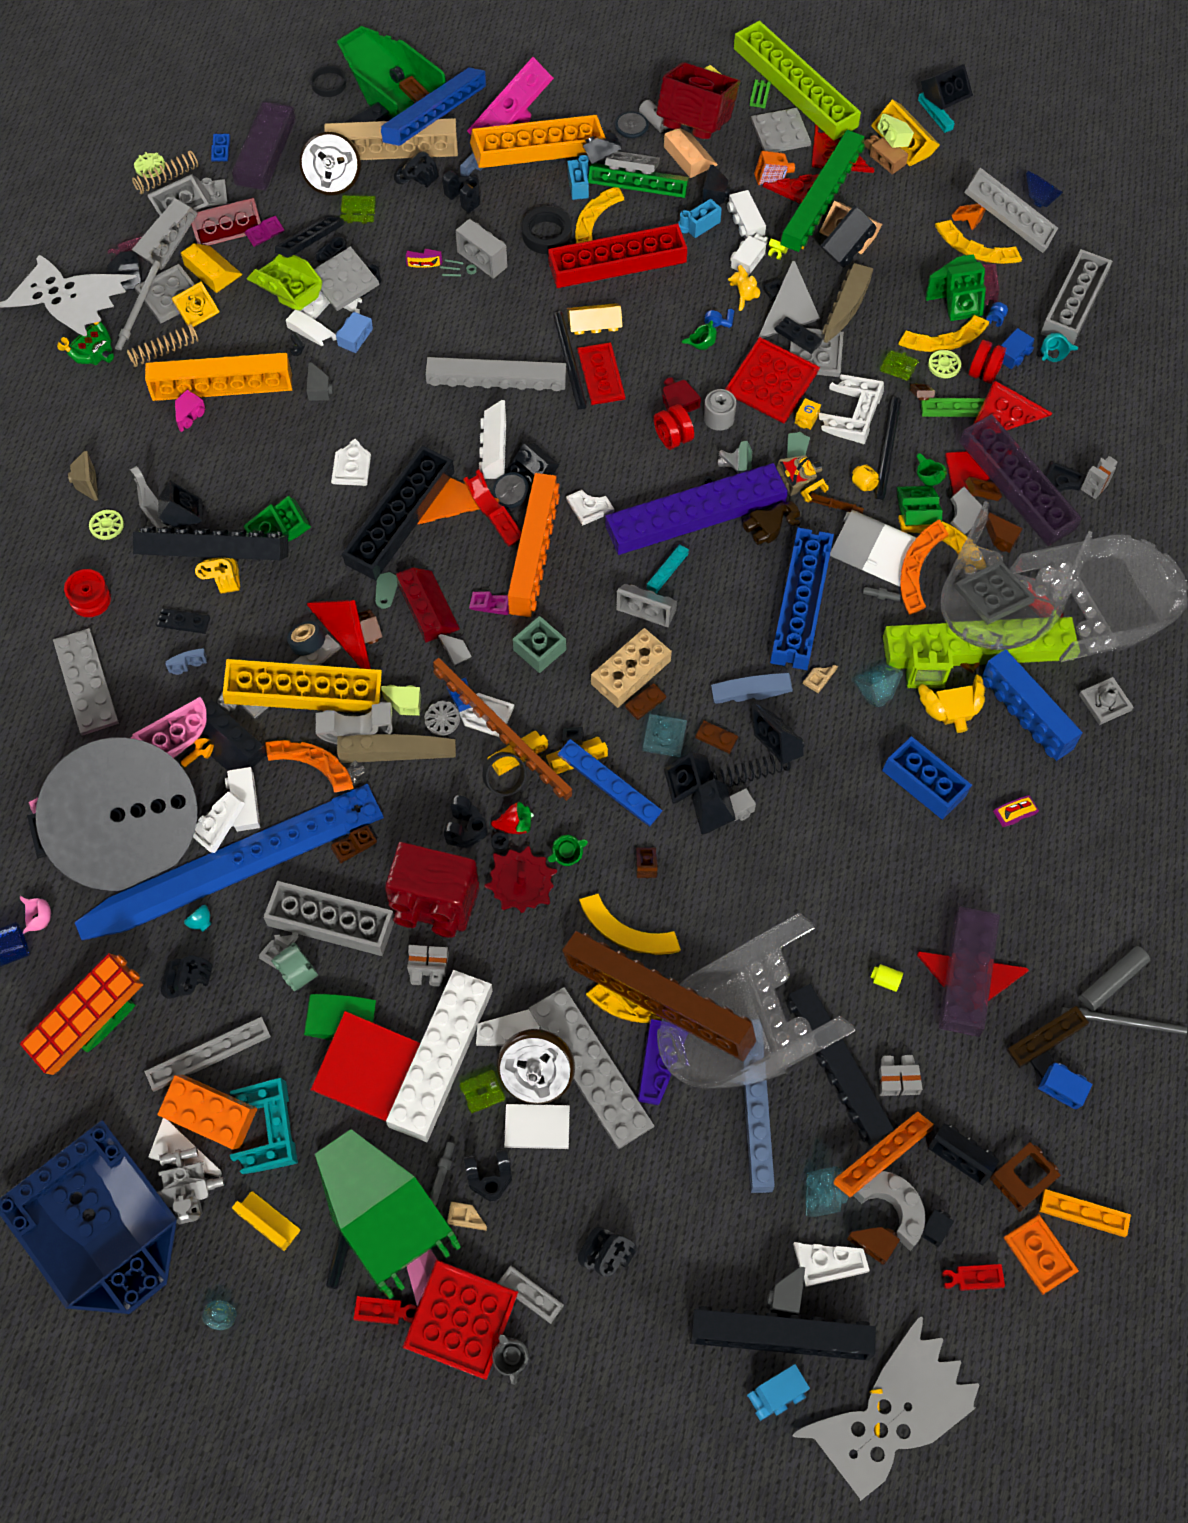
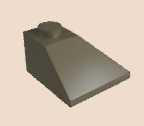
[68,451,98,501]

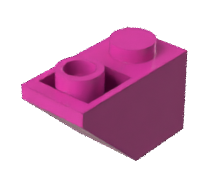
[175,390,206,432]

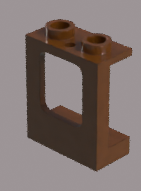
[990,1142,1061,1212]

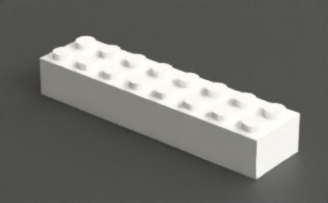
[386,970,493,1142]

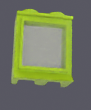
[906,649,953,688]

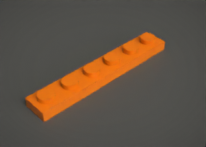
[834,1112,934,1197]

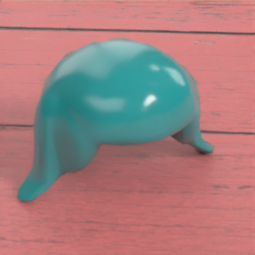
[1041,333,1078,362]

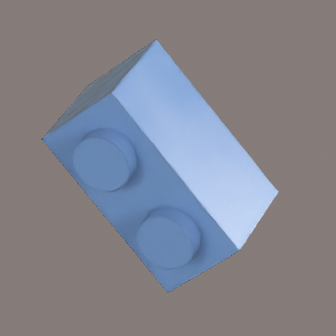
[336,311,373,353]

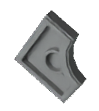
[950,487,988,535]

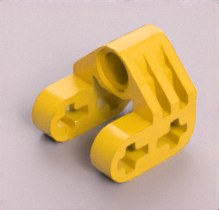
[195,558,240,594]

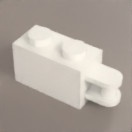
[730,233,769,276]

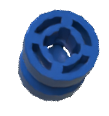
[986,302,1008,327]

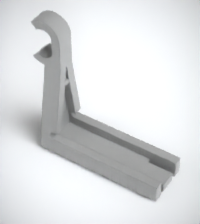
[130,466,180,530]

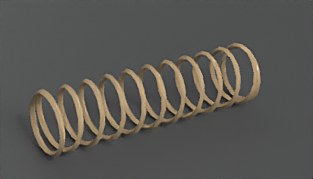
[132,151,199,194]
[127,324,198,367]

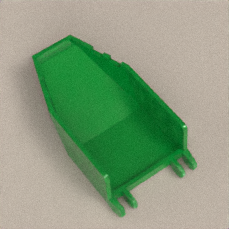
[337,26,446,120]
[315,1129,461,1299]

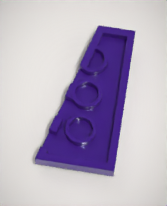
[638,1019,689,1105]

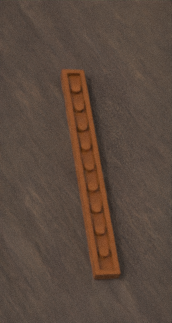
[433,658,572,801]

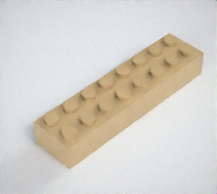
[325,118,458,161]

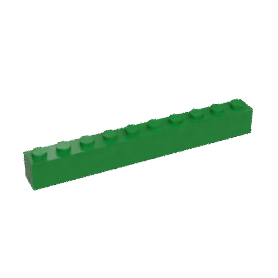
[781,130,865,252]

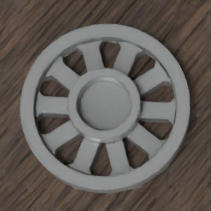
[424,701,460,736]

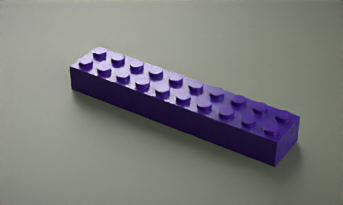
[605,463,788,555]

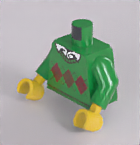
[57,313,114,365]

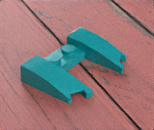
[230,1078,298,1174]

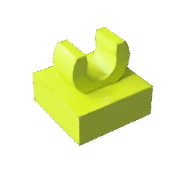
[768,239,788,260]

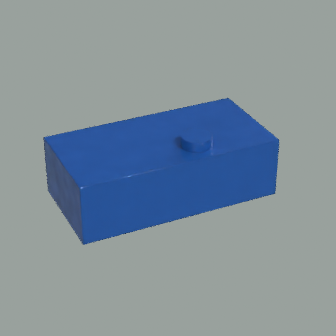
[882,736,972,820]

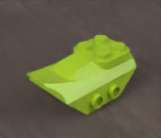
[247,254,322,310]

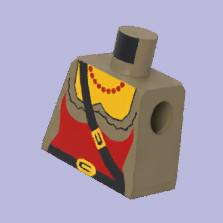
[776,455,822,496]

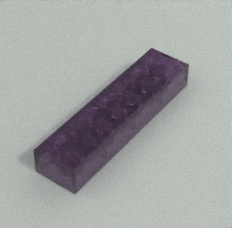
[959,414,1082,546]

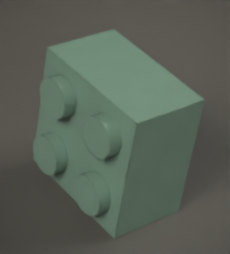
[513,616,566,673]

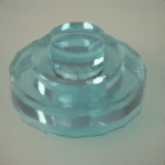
[202,1300,237,1330]

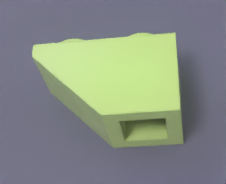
[877,114,914,148]
[381,685,421,715]

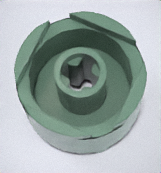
[271,942,318,992]

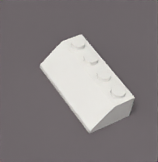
[479,400,506,479]

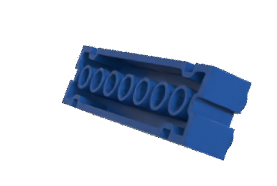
[770,528,834,670]

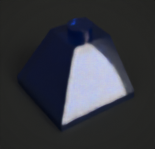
[1026,171,1063,208]

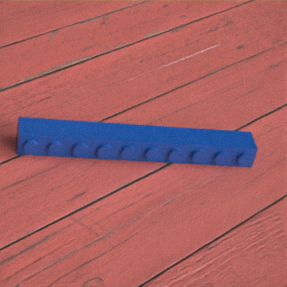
[381,68,486,146]

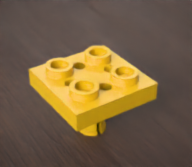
[171,282,220,327]

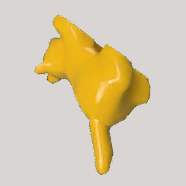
[728,265,760,311]

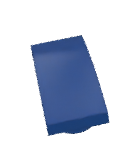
[211,134,231,162]

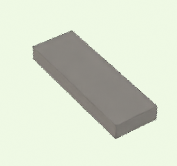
[497,1265,564,1324]

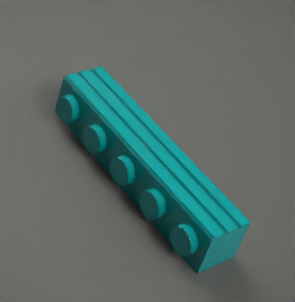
[918,92,955,133]
[647,544,689,594]

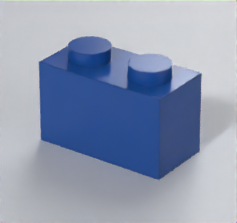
[1001,328,1035,369]
[1038,1063,1093,1110]

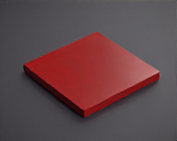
[725,337,820,423]
[311,1011,421,1122]
[402,1260,518,1380]

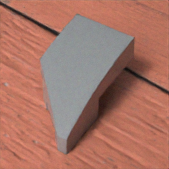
[438,634,471,665]
[259,932,298,968]

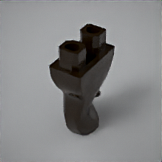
[743,501,800,545]

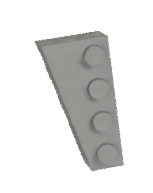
[132,198,198,270]

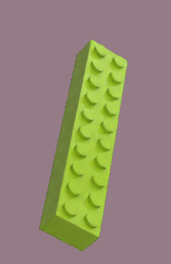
[734,20,861,141]
[883,617,1079,669]

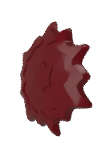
[484,846,557,913]

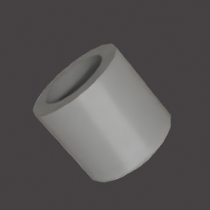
[704,389,737,430]

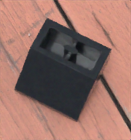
[506,443,560,493]

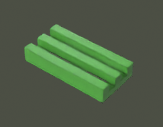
[750,79,771,108]

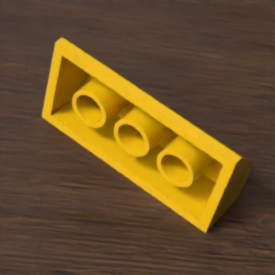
[871,99,940,166]

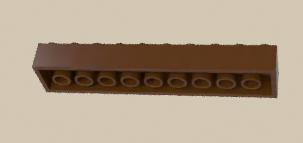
[562,931,756,1062]

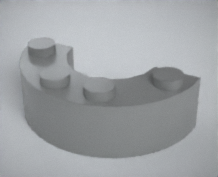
[316,702,392,744]
[853,1171,925,1251]

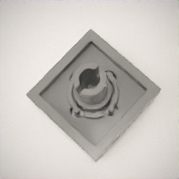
[195,178,228,212]
[1079,677,1134,725]

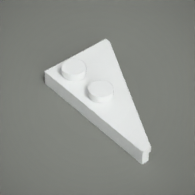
[149,1118,222,1177]

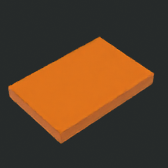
[1003,1214,1079,1295]

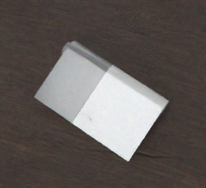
[830,510,930,587]

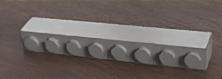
[426,357,566,391]

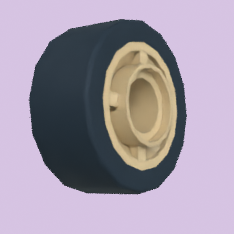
[287,621,325,656]

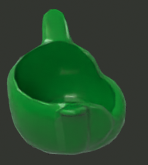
[682,321,717,350]
[917,453,947,486]
[548,835,588,866]

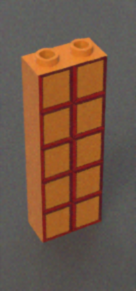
[20,953,143,1075]

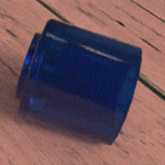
[0,922,30,967]

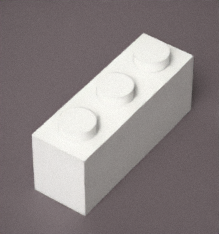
[727,190,766,240]
[225,767,260,832]

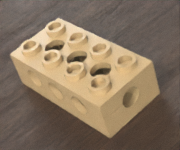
[591,628,672,708]

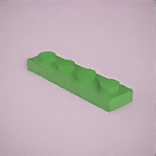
[921,398,986,417]

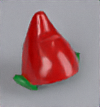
[491,802,534,834]

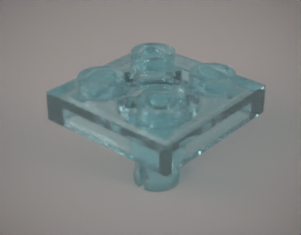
[643,714,687,757]
[805,1166,848,1217]

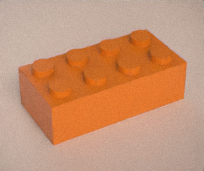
[157,1075,258,1149]

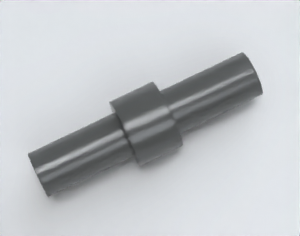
[863,587,901,601]

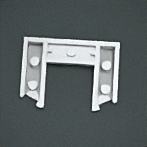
[286,291,362,346]
[819,374,884,444]

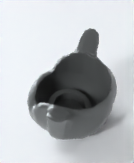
[492,1334,529,1385]

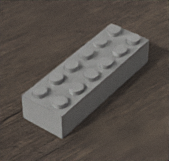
[1041,249,1113,345]
[264,881,394,956]

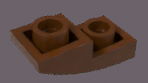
[331,826,377,864]

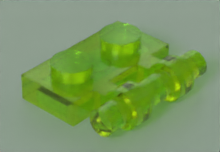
[340,196,376,224]

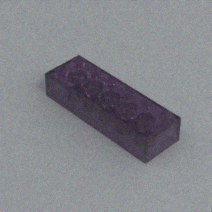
[232,101,296,191]
[938,906,1000,1037]

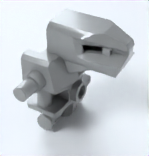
[157,1146,224,1224]

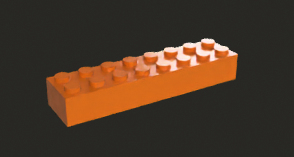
[508,473,560,617]

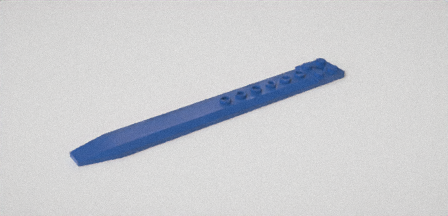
[75,784,383,940]

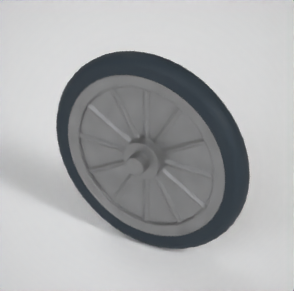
[615,111,649,138]
[493,472,529,508]

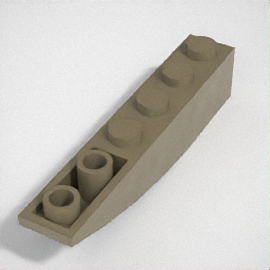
[822,263,873,343]

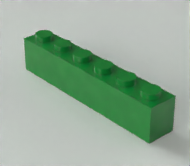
[588,163,689,198]

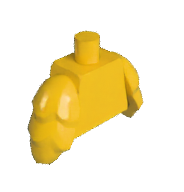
[918,674,985,733]

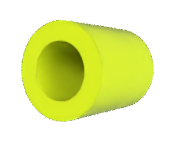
[871,964,903,992]

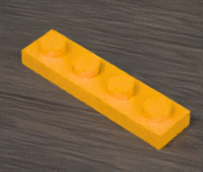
[1039,1189,1131,1237]

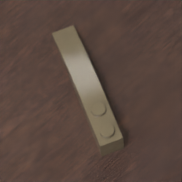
[337,734,456,763]

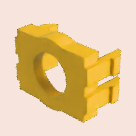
[801,479,829,502]

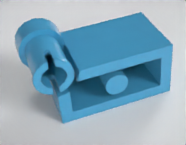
[567,155,590,200]
[678,199,722,238]
[747,1364,810,1421]

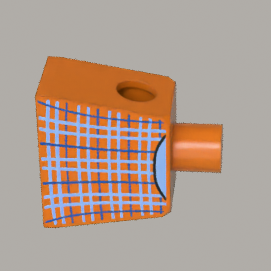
[754,151,795,185]

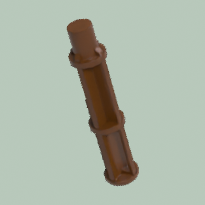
[809,493,864,514]

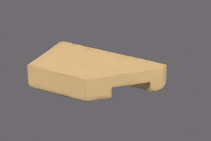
[803,665,838,693]
[447,1202,487,1231]

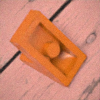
[952,204,986,230]

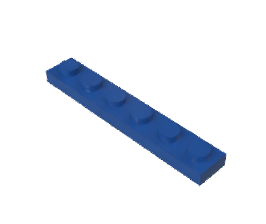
[558,739,662,827]

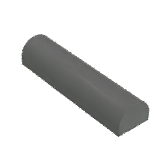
[1078,946,1150,1012]

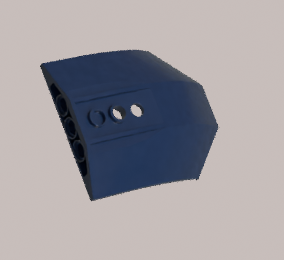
[0,1120,177,1314]

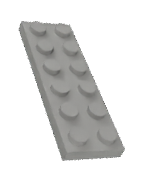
[964,168,1058,253]
[53,628,119,735]

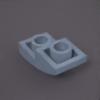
[166,648,207,675]

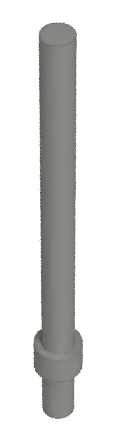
[115,261,161,350]

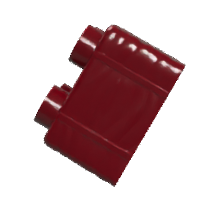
[656,62,740,139]
[385,842,480,938]

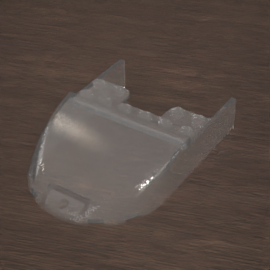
[940,501,1093,650]
[1009,535,1188,662]
[657,913,856,1089]

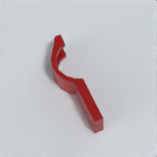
[463,470,522,547]

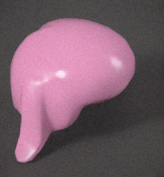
[20,896,51,934]

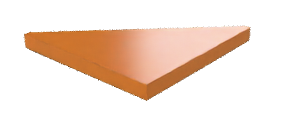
[417,478,500,524]

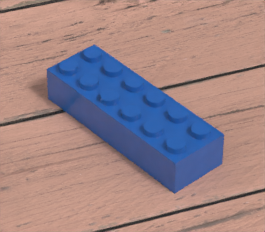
[982,649,1083,761]

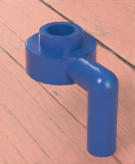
[704,309,734,328]

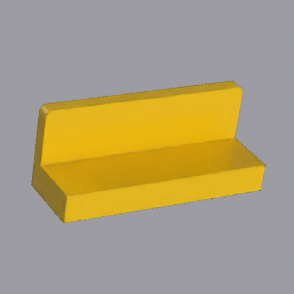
[487,731,548,776]
[546,737,608,774]
[232,1192,300,1251]

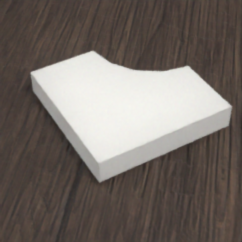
[566,490,614,526]

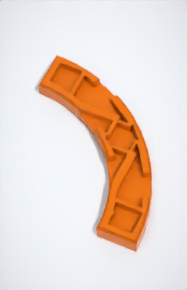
[900,519,949,615]
[265,740,354,792]

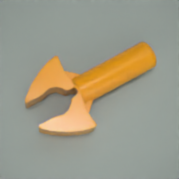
[181,738,214,767]

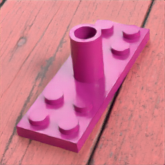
[467,57,554,135]

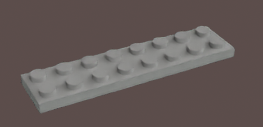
[529,987,654,1150]

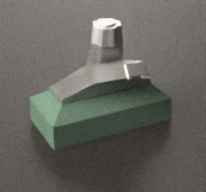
[718,441,752,474]

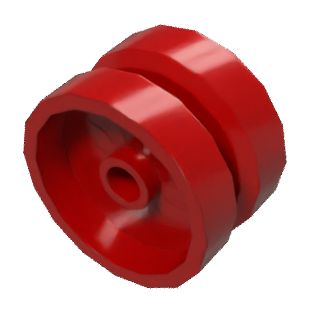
[968,339,1007,384]
[653,404,694,450]
[64,569,111,617]

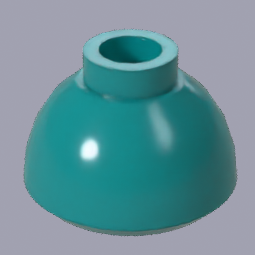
[184,905,211,932]

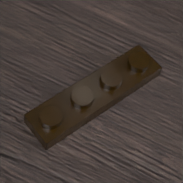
[1007,1006,1089,1068]

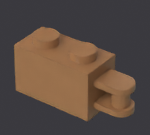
[864,135,908,174]

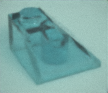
[852,663,903,707]

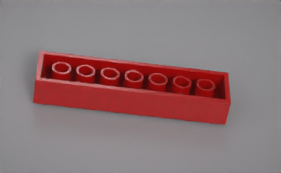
[548,224,687,288]

